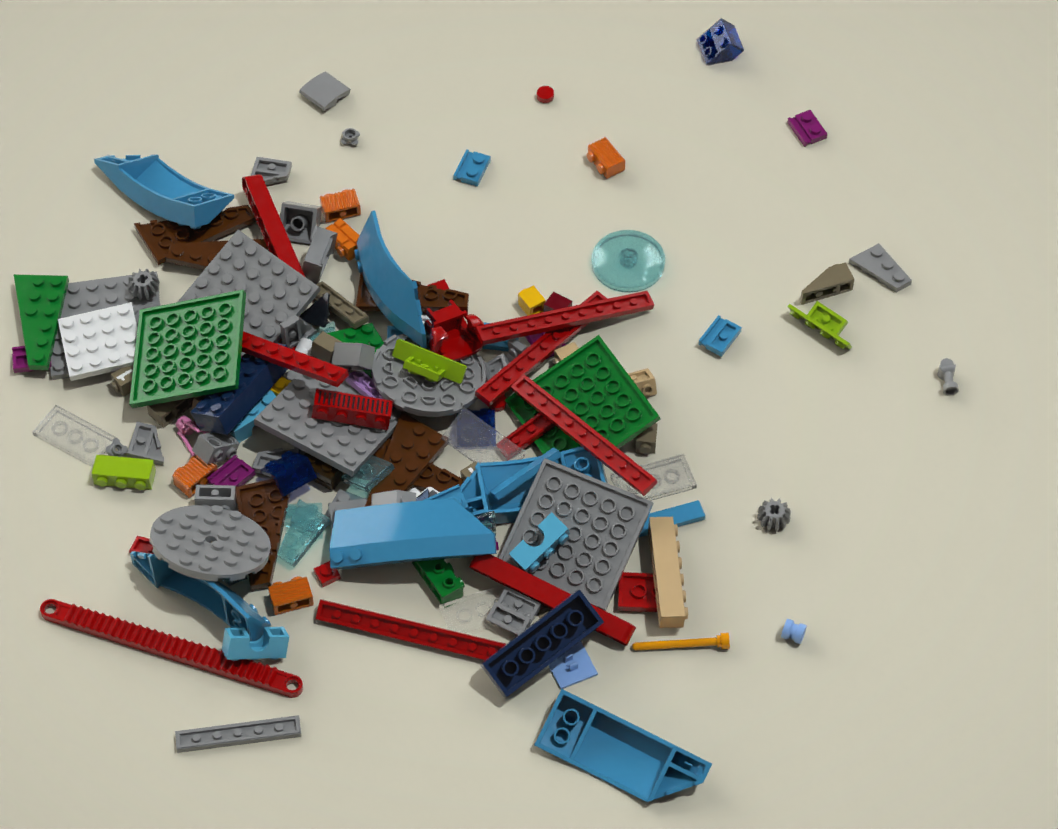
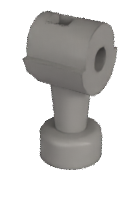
[937,358,959,396]

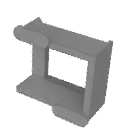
[302,225,338,284]

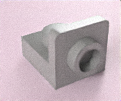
[506,339,527,363]

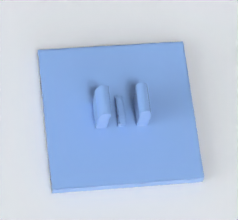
[548,641,598,689]

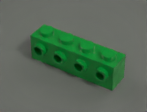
[411,559,465,607]

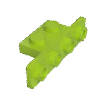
[787,301,852,350]
[392,339,467,384]

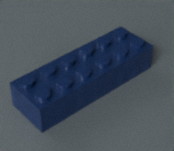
[190,343,288,435]
[479,589,604,697]

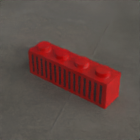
[311,388,393,430]

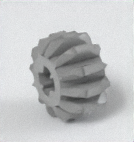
[128,269,160,301]
[757,498,791,532]

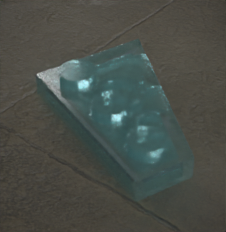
[277,499,331,567]

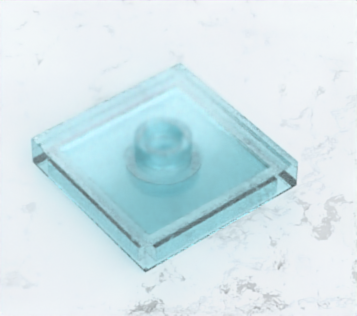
[341,455,395,492]

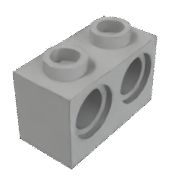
[192,432,240,464]

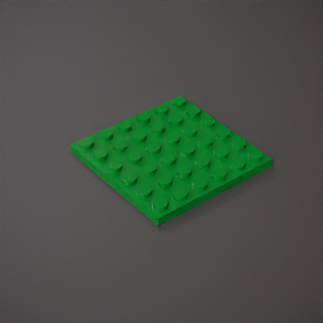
[129,290,246,408]
[505,335,661,454]

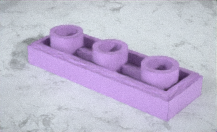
[345,371,395,408]

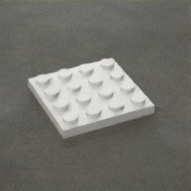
[58,302,138,381]

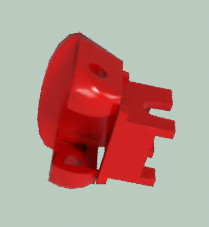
[424,300,484,361]

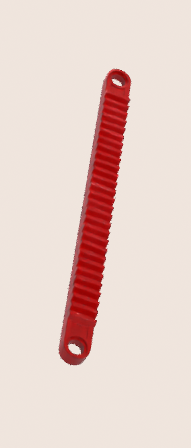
[40,599,303,698]

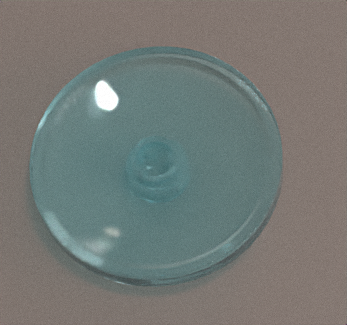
[592,230,665,293]

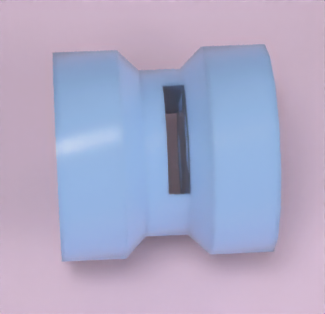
[781,619,807,644]

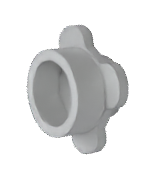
[341,128,360,145]
[105,438,128,457]

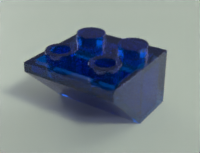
[696,18,744,65]

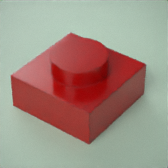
[313,561,341,587]

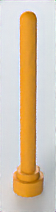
[632,633,730,651]

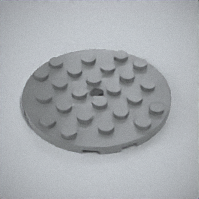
[371,330,486,417]
[149,505,271,581]

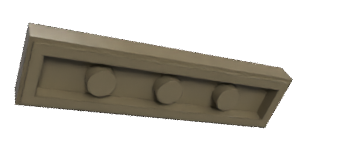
[315,281,369,329]

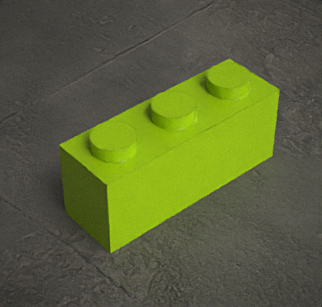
[92,454,156,490]

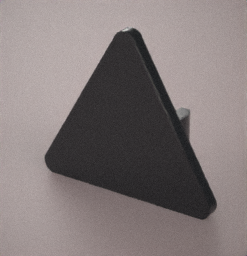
[299,293,330,328]

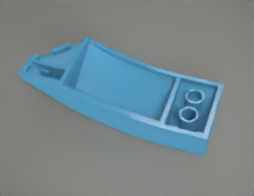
[94,155,234,229]
[354,211,427,348]
[460,446,608,524]
[329,498,497,570]
[130,551,271,641]
[534,689,712,802]

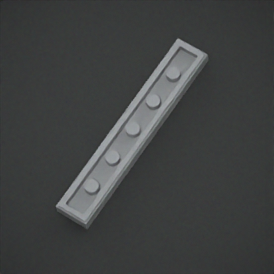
[175,715,301,753]

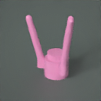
[176,416,210,457]

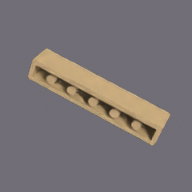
[648,517,688,628]

